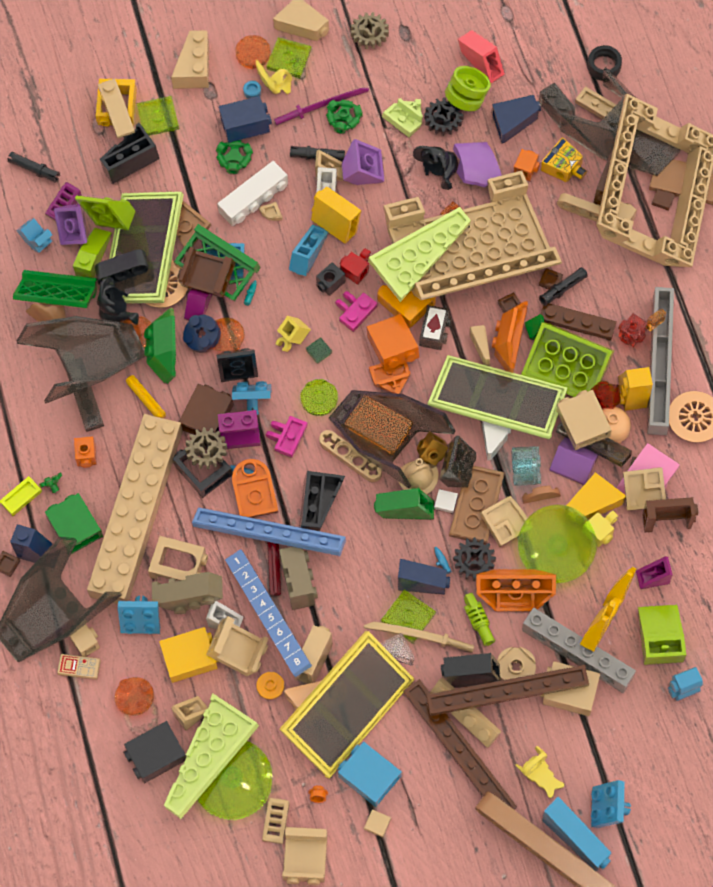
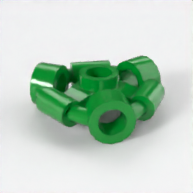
[326,99,363,134]
[216,140,253,174]

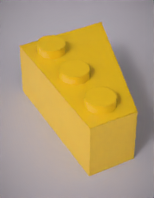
[618,367,653,411]

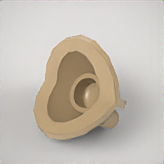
[397,458,439,495]

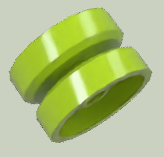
[445,66,491,111]

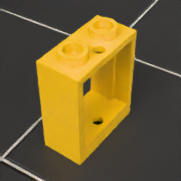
[96,79,137,127]

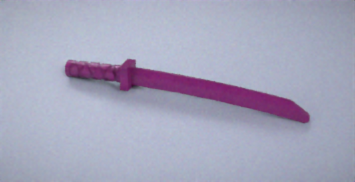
[274,88,369,126]

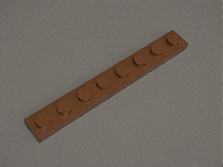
[426,665,589,716]
[403,679,517,810]

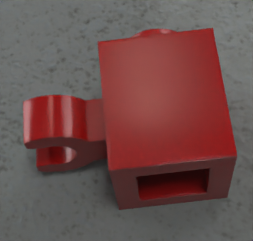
[339,248,371,285]

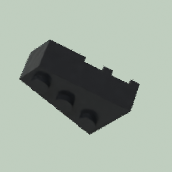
[299,471,345,531]

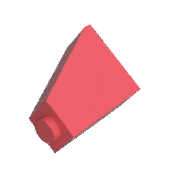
[458,30,504,84]

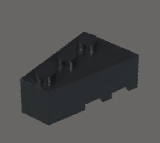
[100,123,160,184]

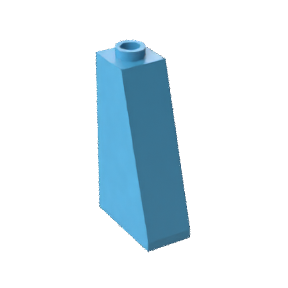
[542,797,611,871]

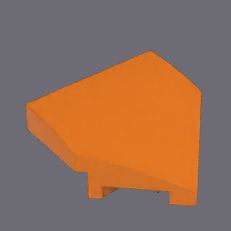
[369,363,411,395]

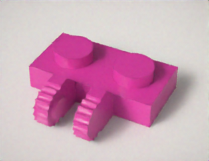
[335,291,378,332]
[265,416,308,458]

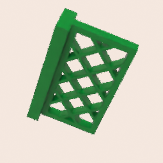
[174,224,261,302]
[13,270,97,308]

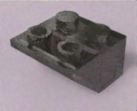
[439,436,476,487]

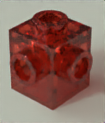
[618,313,648,347]
[590,381,621,409]

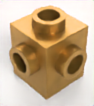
[416,431,448,466]

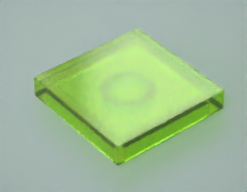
[266,37,312,79]
[136,96,179,136]
[381,590,436,644]

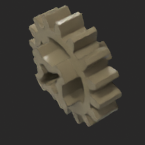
[351,12,389,49]
[185,427,227,469]

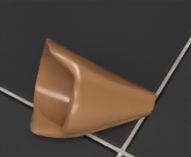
[26,303,68,339]

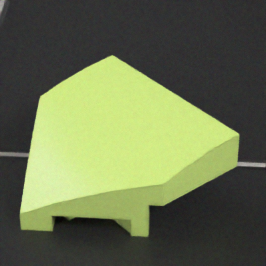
[382,98,423,137]

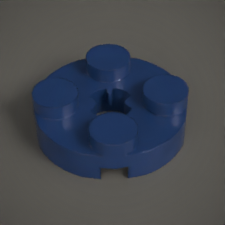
[183,315,221,353]

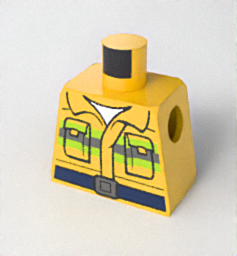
[541,137,587,182]

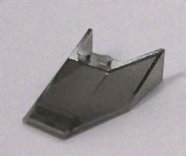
[560,67,680,176]
[16,316,146,404]
[329,390,456,488]
[0,537,122,662]

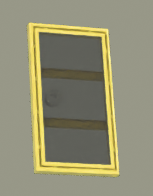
[279,631,415,779]

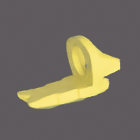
[256,60,292,94]
[515,746,564,798]

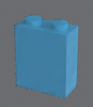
[338,742,402,807]

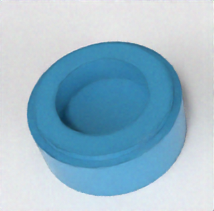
[243,81,261,99]

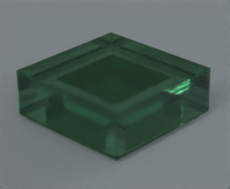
[306,337,332,364]

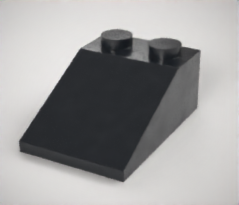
[216,348,258,382]

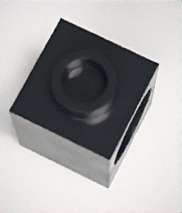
[316,262,345,296]

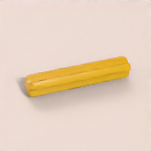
[126,375,166,418]

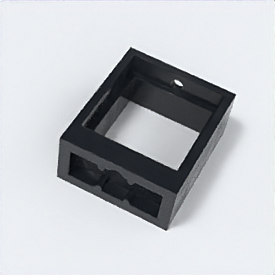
[173,441,232,498]

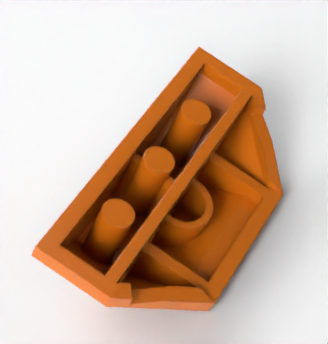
[492,301,528,373]
[476,569,556,611]

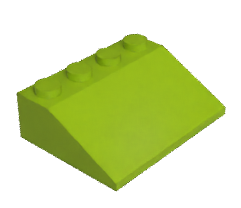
[521,322,615,397]

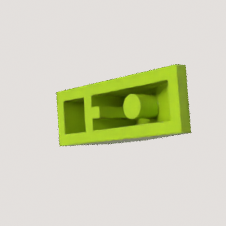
[73,227,112,278]

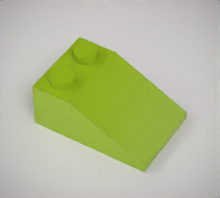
[75,195,135,230]

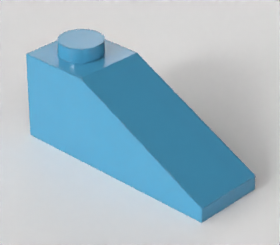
[289,225,329,276]

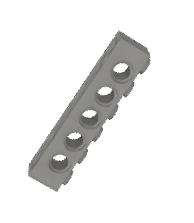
[522,607,636,694]

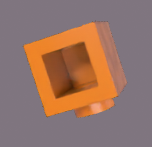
[513,149,540,181]
[74,436,97,468]

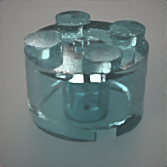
[511,446,541,486]

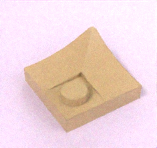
[623,467,666,510]
[479,496,533,547]

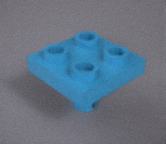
[232,381,272,415]
[118,596,161,634]
[591,780,631,828]

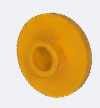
[256,672,284,700]

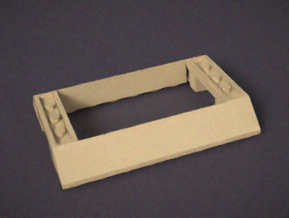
[596,94,713,267]

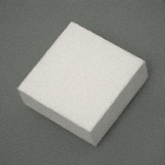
[434,489,458,513]

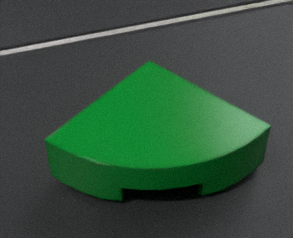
[524,314,544,340]

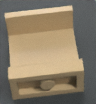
[282,827,327,885]

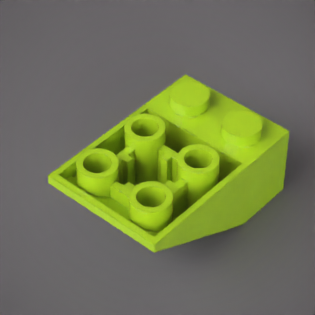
[638,605,686,665]

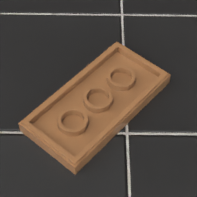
[649,156,713,205]
[449,464,505,545]

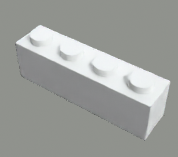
[217,161,288,227]

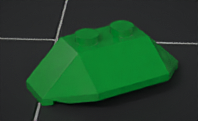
[144,308,176,384]

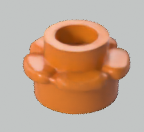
[308,785,328,803]

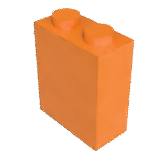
[366,314,419,371]

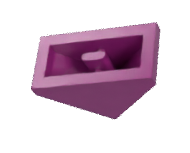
[184,289,212,320]
[636,556,673,589]

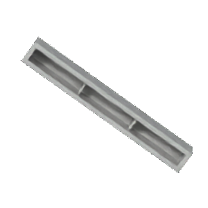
[647,287,674,435]

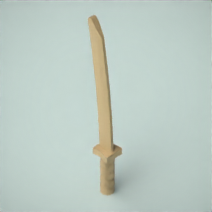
[364,622,474,653]

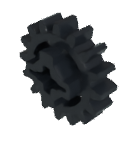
[424,97,463,136]
[453,537,496,581]

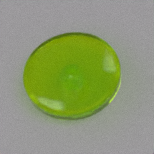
[518,505,597,584]
[197,741,273,820]

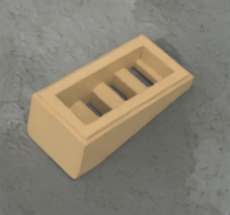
[470,325,490,366]
[262,798,290,844]

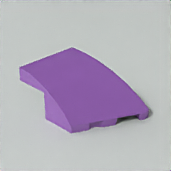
[453,142,502,188]

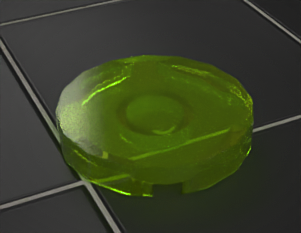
[301,379,338,416]

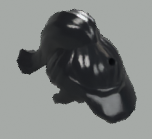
[413,146,458,190]
[97,277,139,325]

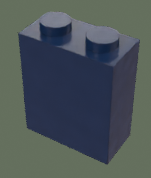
[218,96,272,143]

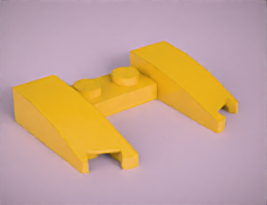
[580,567,636,652]

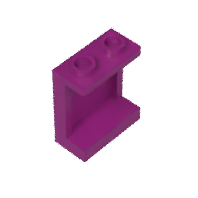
[218,410,261,449]

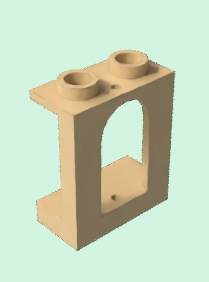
[148,536,208,581]

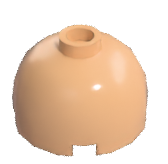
[600,406,631,446]

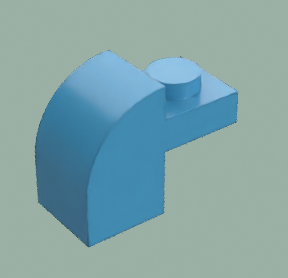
[16,218,53,253]

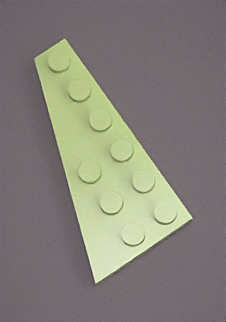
[368,207,471,302]
[164,694,259,819]

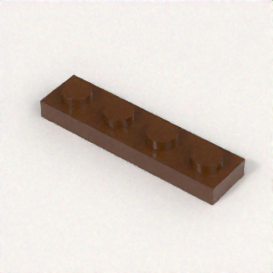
[541,303,617,341]

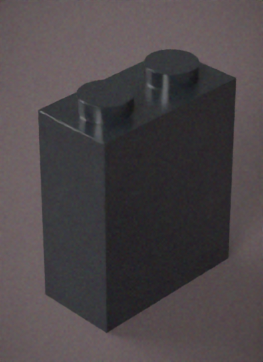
[441,653,501,688]
[123,721,187,784]

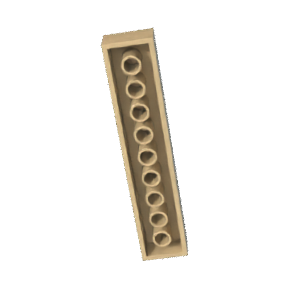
[87,414,183,604]

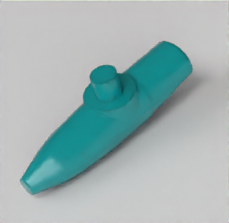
[244,280,257,306]

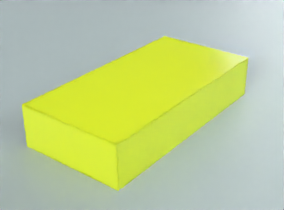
[0,476,42,516]

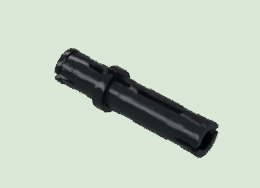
[290,146,345,162]
[7,151,60,183]
[539,267,588,306]

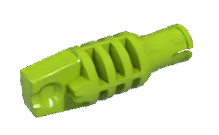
[464,593,495,646]

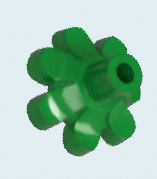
[39,472,62,493]

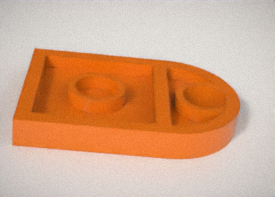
[232,459,278,518]

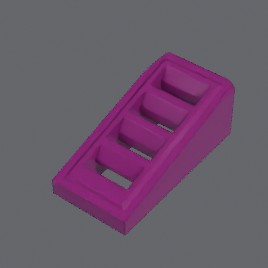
[45,182,82,221]

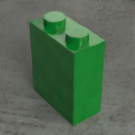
[45,493,103,556]

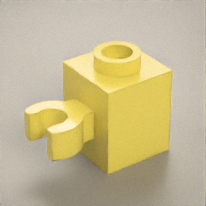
[275,316,311,352]
[583,511,618,547]

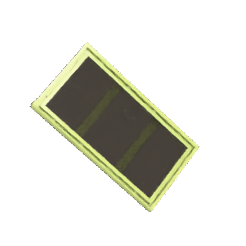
[109,192,184,303]
[428,355,568,439]

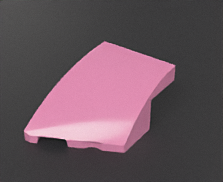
[617,443,680,494]

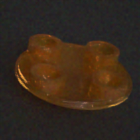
[212,318,245,352]
[115,677,154,716]

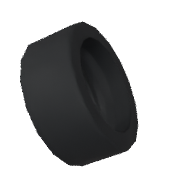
[587,45,622,81]

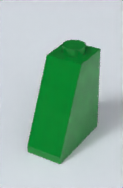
[374,488,434,520]

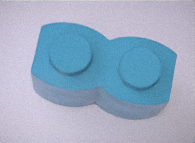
[668,667,703,701]

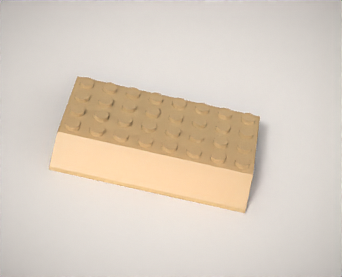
[383,171,562,300]

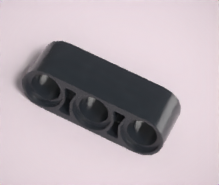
[95,249,149,285]

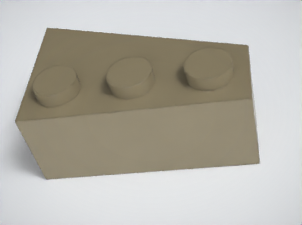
[279,547,318,610]
[152,572,223,614]

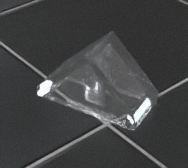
[375,633,414,666]

